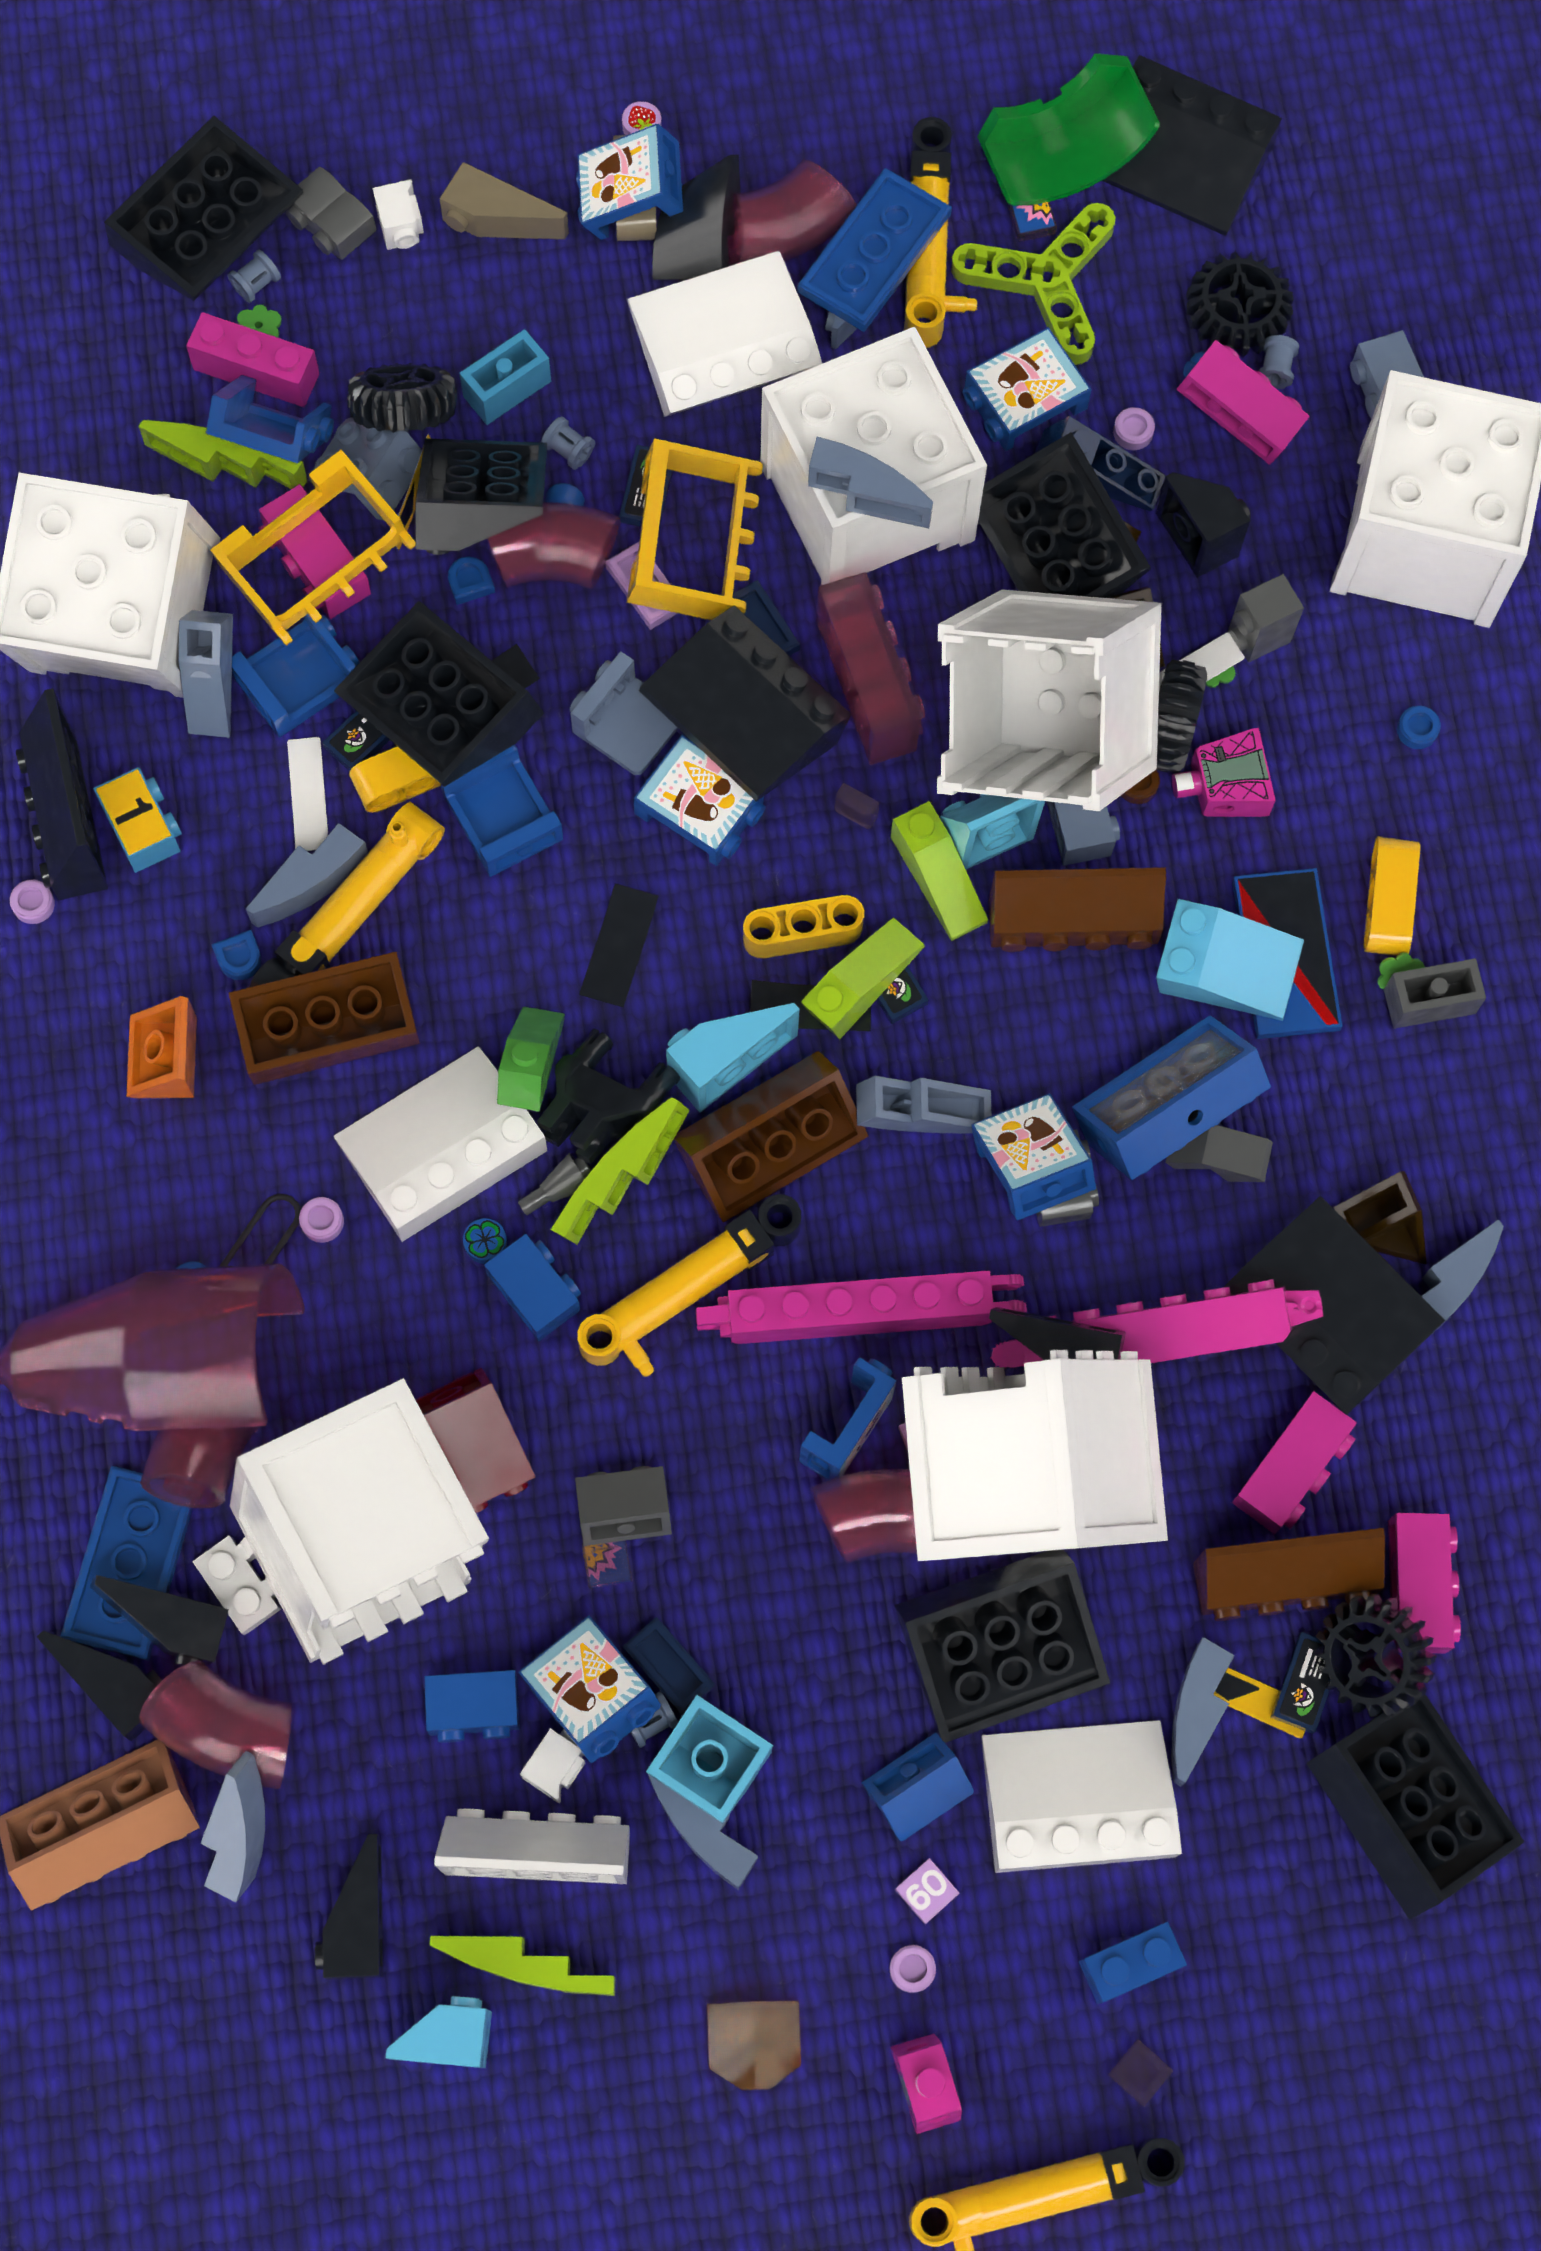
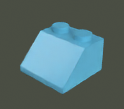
[646,1695,773,1823]
[386,1996,492,2068]

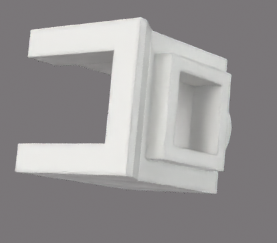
[373,179,424,250]
[520,1728,585,1803]

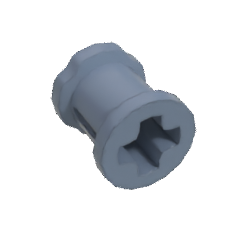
[227,250,281,303]
[1259,335,1299,389]
[541,416,595,470]
[631,1691,678,1748]

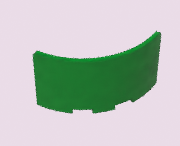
[977,53,1160,206]

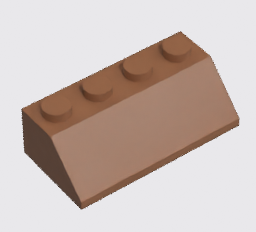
[0,1737,200,1911]

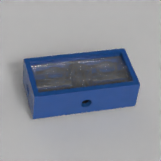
[1072,1015,1271,1180]

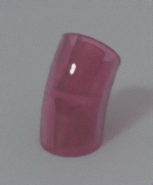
[727,160,857,266]
[487,502,621,589]
[140,1367,263,1508]
[810,1468,917,1564]
[140,1661,292,1789]

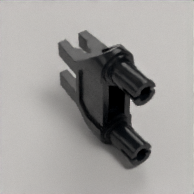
[537,1029,680,1164]

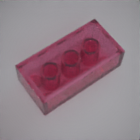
[817,572,925,765]

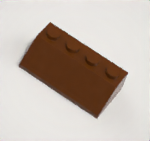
[989,867,1166,952]
[228,952,420,1085]
[674,1051,869,1223]
[1193,1528,1385,1621]

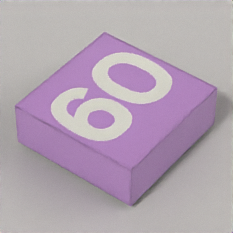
[895,1858,959,1924]

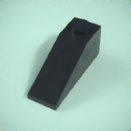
[989,1307,1126,1360]
[90,1575,229,1670]
[36,1631,173,1741]
[315,1834,383,1980]

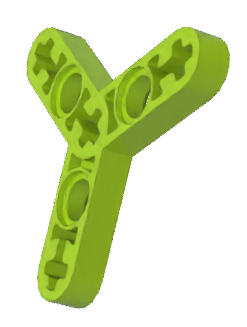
[951,203,1116,365]

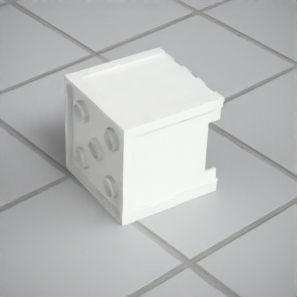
[760,327,987,601]
[1330,370,1541,628]
[0,473,220,698]
[937,589,1161,811]
[902,1350,1168,1561]
[230,1378,489,1665]

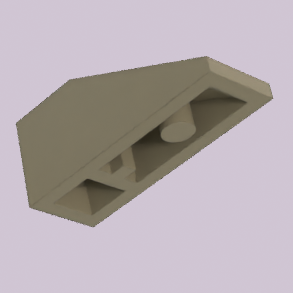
[440,162,569,239]

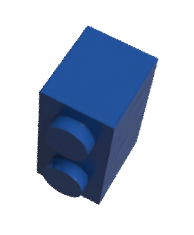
[484,1234,581,1342]
[424,1670,520,1743]
[1078,1922,1187,2004]

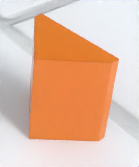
[126,996,197,1098]

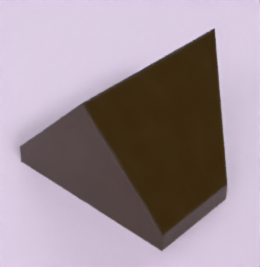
[1333,1171,1427,1265]

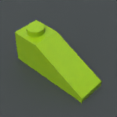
[890,801,988,941]
[801,917,925,1040]

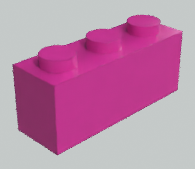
[186,312,320,408]
[1176,340,1310,465]
[259,484,371,619]
[1232,1391,1357,1534]
[1388,1513,1461,1654]

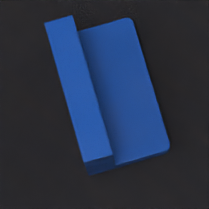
[862,1733,974,1841]

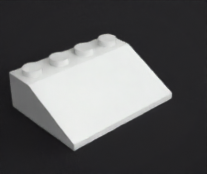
[627,251,823,417]
[334,1046,547,1242]
[981,1720,1182,1873]
[434,1809,630,1884]

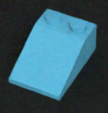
[940,794,1045,869]
[1156,899,1304,1021]
[666,1003,800,1113]

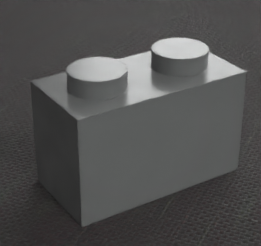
[1228,574,1304,663]
[1384,958,1486,1029]
[575,1466,672,1546]

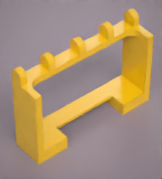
[627,438,763,620]
[210,450,416,646]

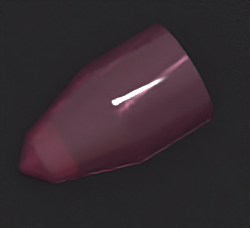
[0,1263,305,1431]

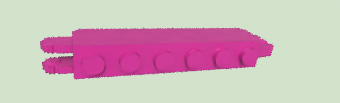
[696,1271,1027,1344]
[990,1279,1323,1369]

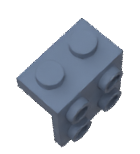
[309,418,422,520]
[570,651,679,775]

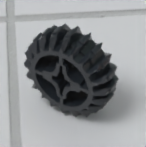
[1185,250,1294,358]
[347,363,457,433]
[1156,660,1208,773]
[1313,1594,1437,1717]

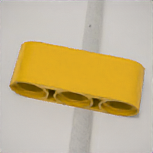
[349,747,441,813]
[1364,836,1420,956]
[743,895,864,958]

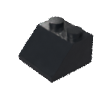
[1156,472,1251,578]

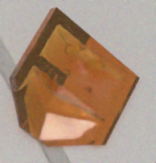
[707,2001,801,2090]

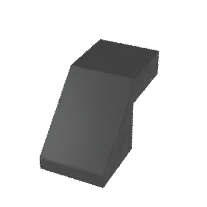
[1166,1125,1273,1182]

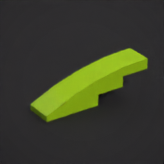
[139,420,308,489]
[551,1097,690,1245]
[430,1936,616,1996]

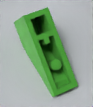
[497,1007,565,1112]

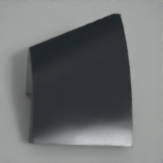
[652,154,741,280]

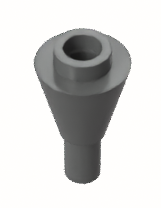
[518,1152,592,1216]

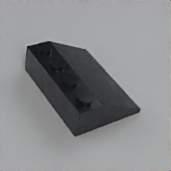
[1102,55,1282,236]
[104,116,303,301]
[978,432,1151,598]
[416,438,547,555]
[334,601,544,787]
[639,605,852,801]
[16,688,108,900]
[1224,1196,1446,1415]
[894,1550,1110,1743]
[1306,1694,1524,1920]

